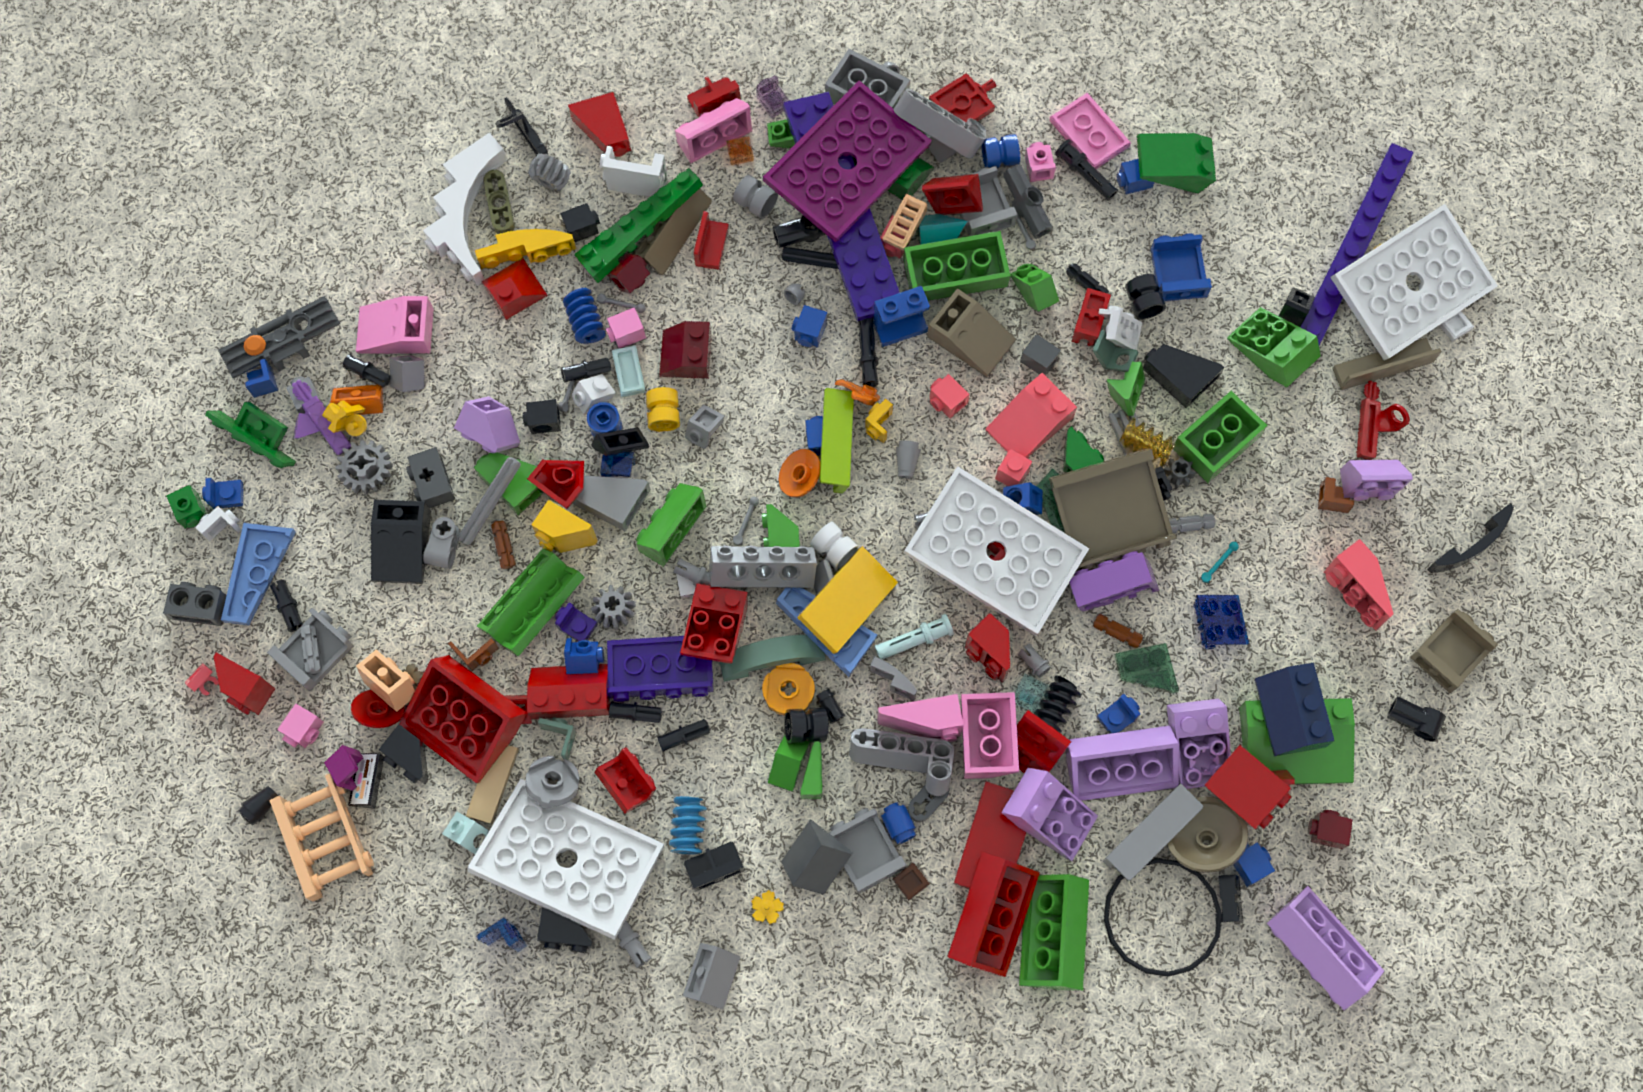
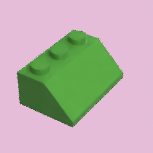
[636,483,707,567]

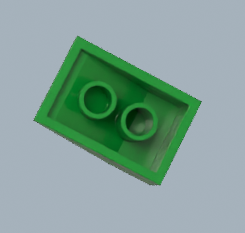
[1136,133,1216,193]

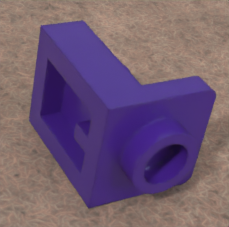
[555,602,598,642]

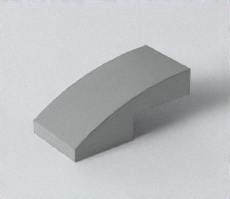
[870,656,917,701]

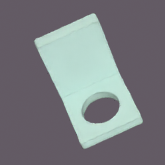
[442,812,489,854]

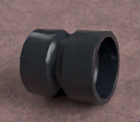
[1125,274,1166,320]
[784,708,829,744]

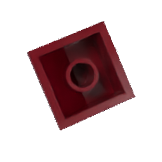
[659,321,712,379]

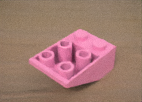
[356,296,434,354]

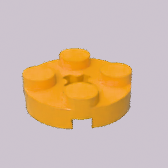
[762,663,815,716]

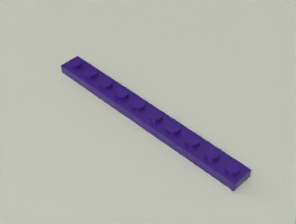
[1300,143,1414,345]

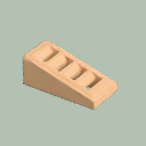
[883,194,927,251]

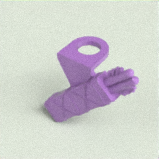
[292,380,351,455]

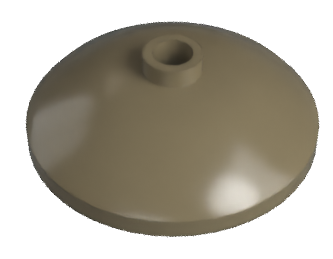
[1167,797,1248,872]

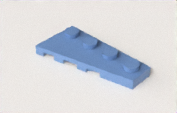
[221,523,296,626]
[776,587,877,677]

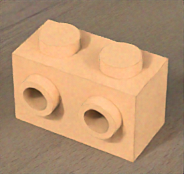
[356,649,415,712]

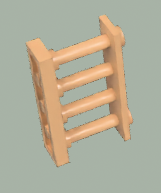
[269,773,374,901]

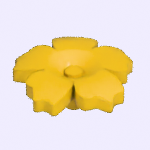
[751,890,784,924]

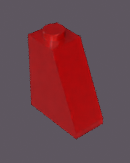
[568,92,631,157]

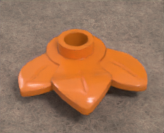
[835,379,880,406]

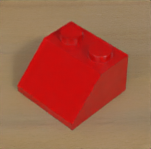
[213,652,276,715]

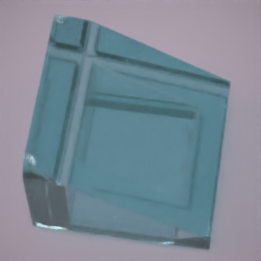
[1015,674,1048,713]

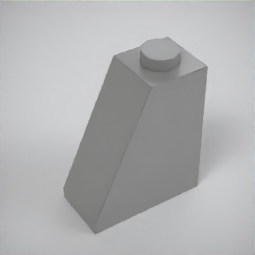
[573,475,651,532]

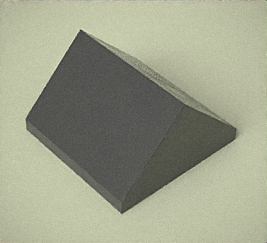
[781,819,853,895]

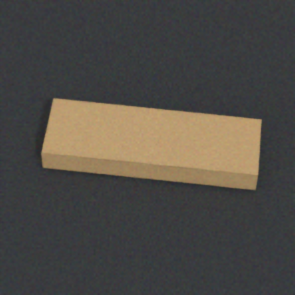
[466,745,519,825]

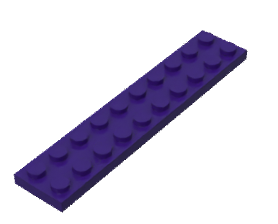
[783,92,900,321]

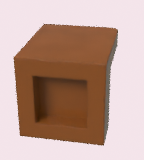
[1318,477,1354,513]

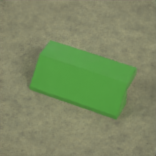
[477,549,585,657]

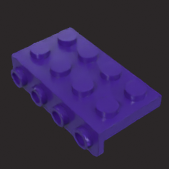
[607,636,714,702]

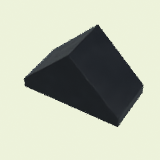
[1278,287,1315,327]

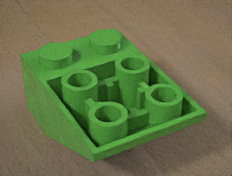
[1227,307,1321,387]

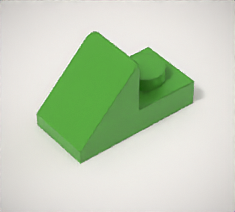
[1107,362,1145,416]

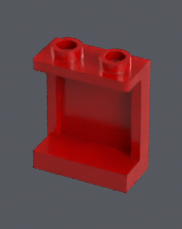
[1204,745,1292,830]

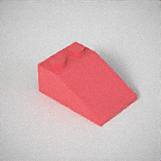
[985,373,1077,458]

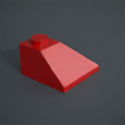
[481,258,548,320]

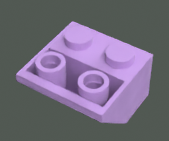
[454,396,520,453]
[1340,460,1413,501]

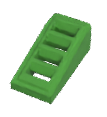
[800,741,822,799]

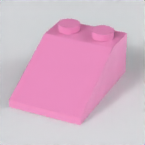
[877,694,964,742]

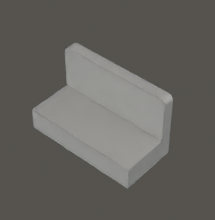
[683,943,740,1009]

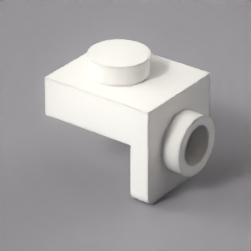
[572,374,616,414]
[195,506,242,541]

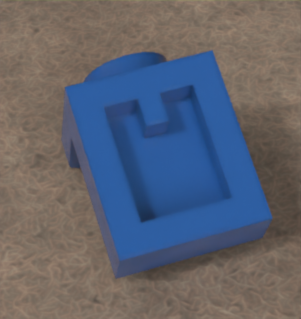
[202,478,243,509]
[1096,694,1141,734]

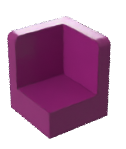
[324,745,363,791]

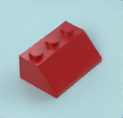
[527,664,610,719]

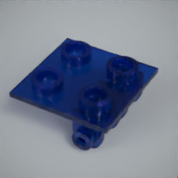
[1193,595,1249,650]

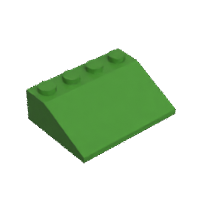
[1239,698,1355,784]

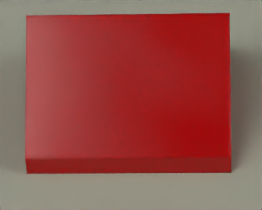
[922,174,983,215]

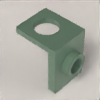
[1093,330,1139,372]
[538,718,577,761]

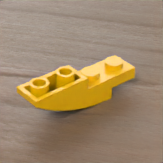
[475,229,576,269]

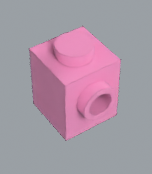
[606,308,646,348]
[277,703,324,748]

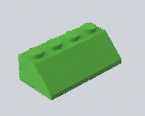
[1019,874,1089,991]

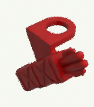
[1356,380,1410,460]

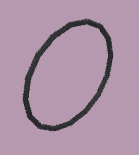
[1104,858,1222,977]

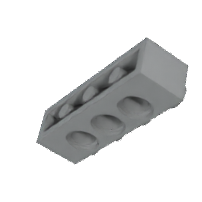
[709,545,817,588]

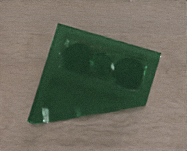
[1114,643,1179,694]

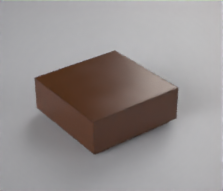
[892,862,930,901]

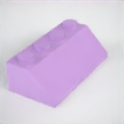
[1066,726,1179,801]
[1267,886,1384,1010]

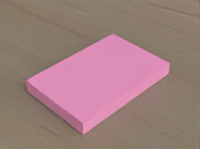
[1049,93,1131,169]

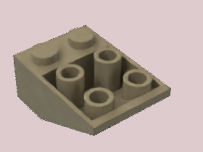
[927,288,1016,377]

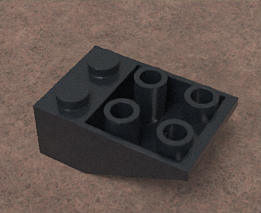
[371,500,431,584]

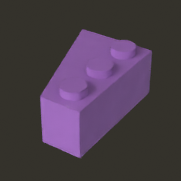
[1069,551,1160,612]

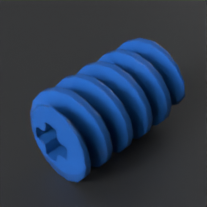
[563,288,606,344]

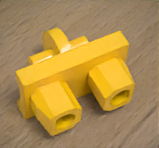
[322,401,367,436]

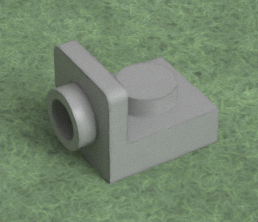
[685,404,724,449]

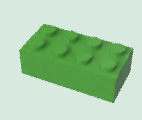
[903,231,1011,301]

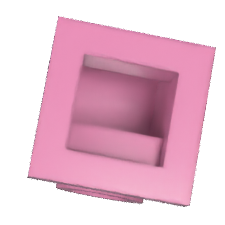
[1025,142,1056,182]

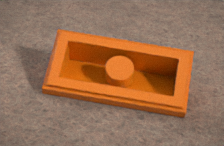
[330,385,383,415]

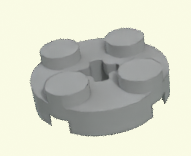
[525,756,579,809]

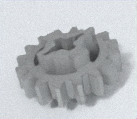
[335,439,393,494]

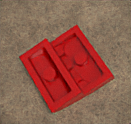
[1017,710,1071,774]

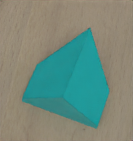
[917,214,968,245]

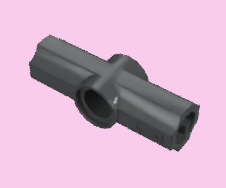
[1003,165,1053,239]

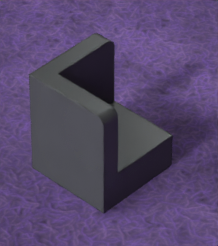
[1020,335,1061,376]

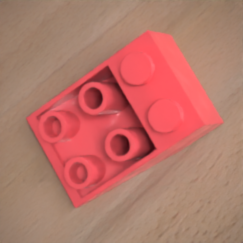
[1324,539,1394,631]

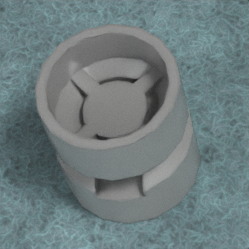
[733,174,778,219]

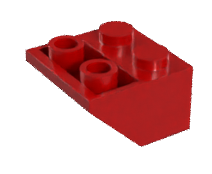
[965,613,1010,683]

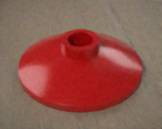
[351,690,405,728]

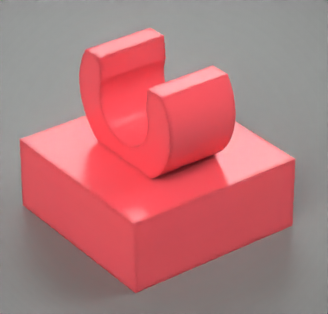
[184,663,219,696]

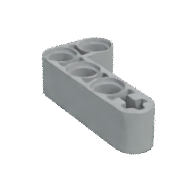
[893,88,986,159]
[849,728,954,796]

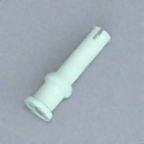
[874,614,954,660]

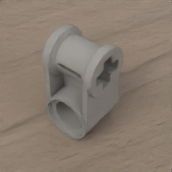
[423,517,460,569]

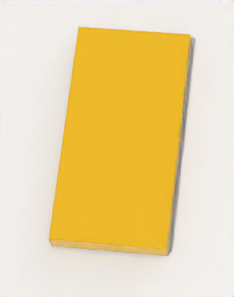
[797,546,898,654]

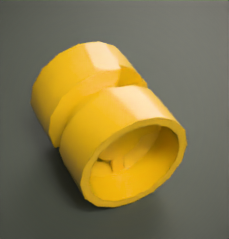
[646,387,680,432]

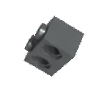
[163,582,227,626]

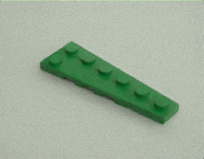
[574,168,703,283]

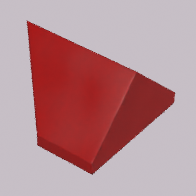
[527,459,584,510]

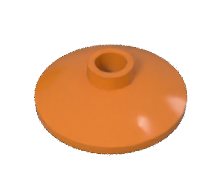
[779,449,820,498]

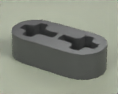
[908,786,950,822]

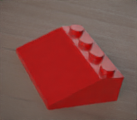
[399,655,527,784]

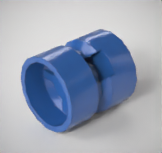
[981,134,1020,168]
[587,402,623,438]

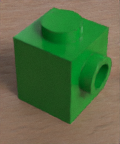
[166,485,207,529]

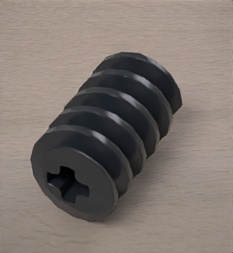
[1034,675,1082,733]

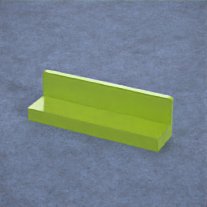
[820,388,854,494]

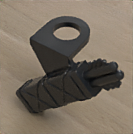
[495,97,548,156]

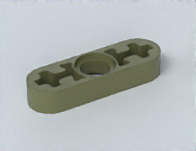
[483,170,515,234]

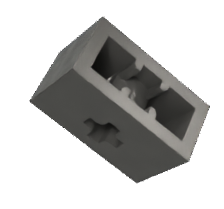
[406,447,456,508]

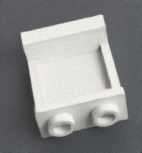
[600,146,669,197]

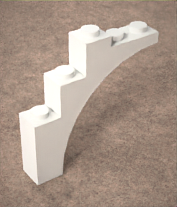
[423,132,507,286]

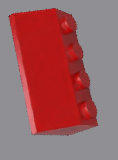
[947,852,1040,977]

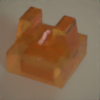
[726,136,754,165]

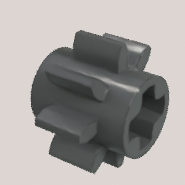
[1164,456,1196,489]

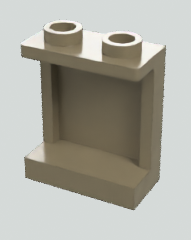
[1410,609,1498,693]

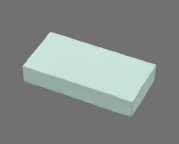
[612,345,646,397]

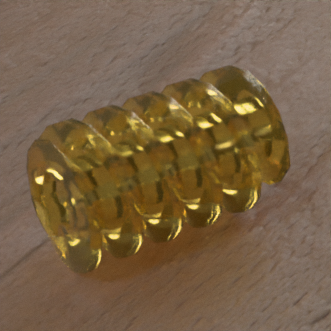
[1119,417,1176,467]

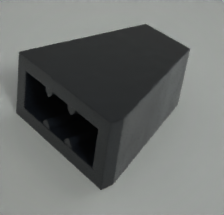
[1143,344,1224,408]

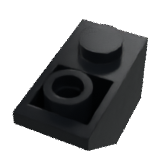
[379,724,428,784]
[537,907,595,953]

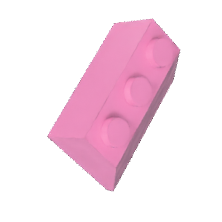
[675,98,752,163]
[960,692,1019,779]

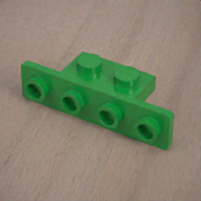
[205,402,296,468]

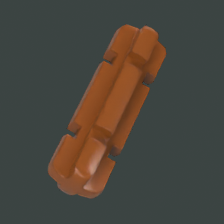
[491,520,516,569]
[1093,614,1143,648]

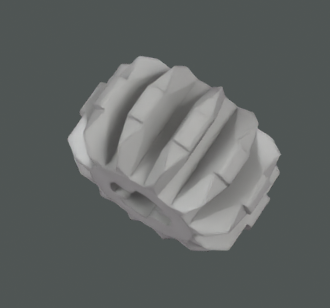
[528,154,571,191]
[591,585,636,629]

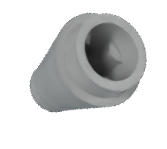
[896,440,921,479]

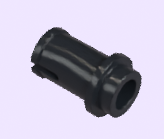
[816,689,845,724]

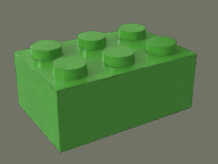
[1172,391,1268,483]

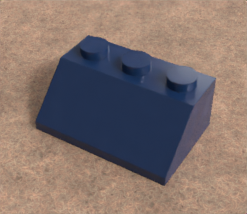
[1254,662,1335,757]

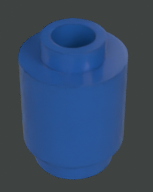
[881,802,916,845]

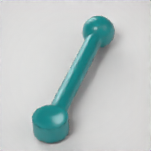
[1201,541,1239,583]

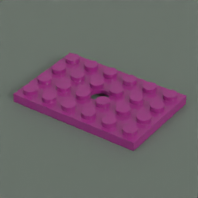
[763,81,932,242]

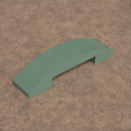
[720,635,826,682]

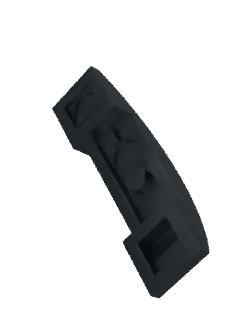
[1427,503,1514,573]

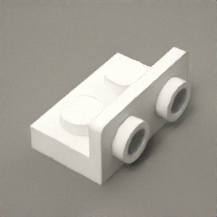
[1098,306,1142,350]

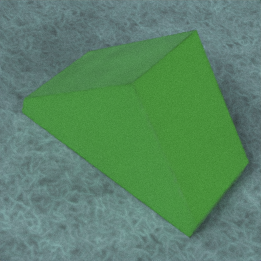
[768,735,810,792]

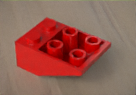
[680,583,748,664]

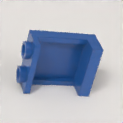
[1150,233,1212,301]
[874,286,930,347]

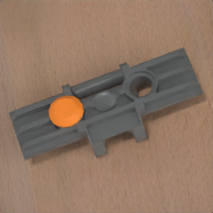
[218,296,340,379]

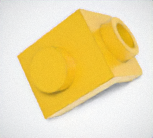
[865,398,893,443]

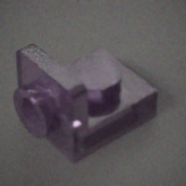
[756,75,790,118]

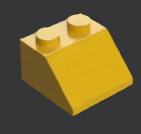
[531,500,598,553]

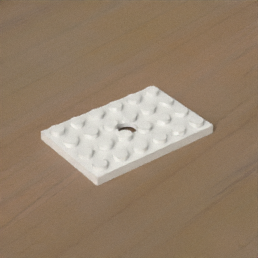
[1330,204,1498,361]
[903,466,1089,636]
[468,779,664,940]

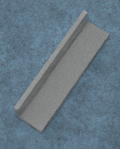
[1103,784,1203,881]

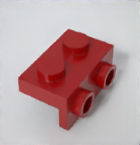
[594,747,656,814]

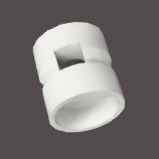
[810,522,859,570]

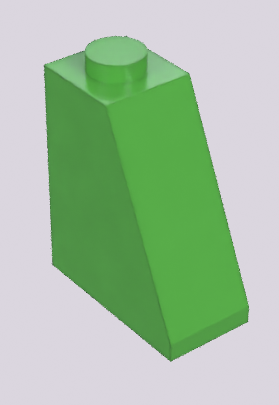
[474,452,543,515]

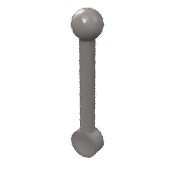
[1016,214,1036,250]
[597,294,646,313]
[558,380,575,412]
[733,497,759,545]

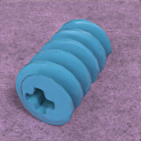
[669,796,707,855]

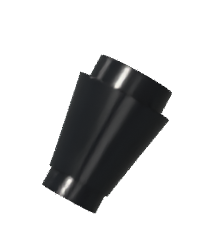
[238,786,278,826]

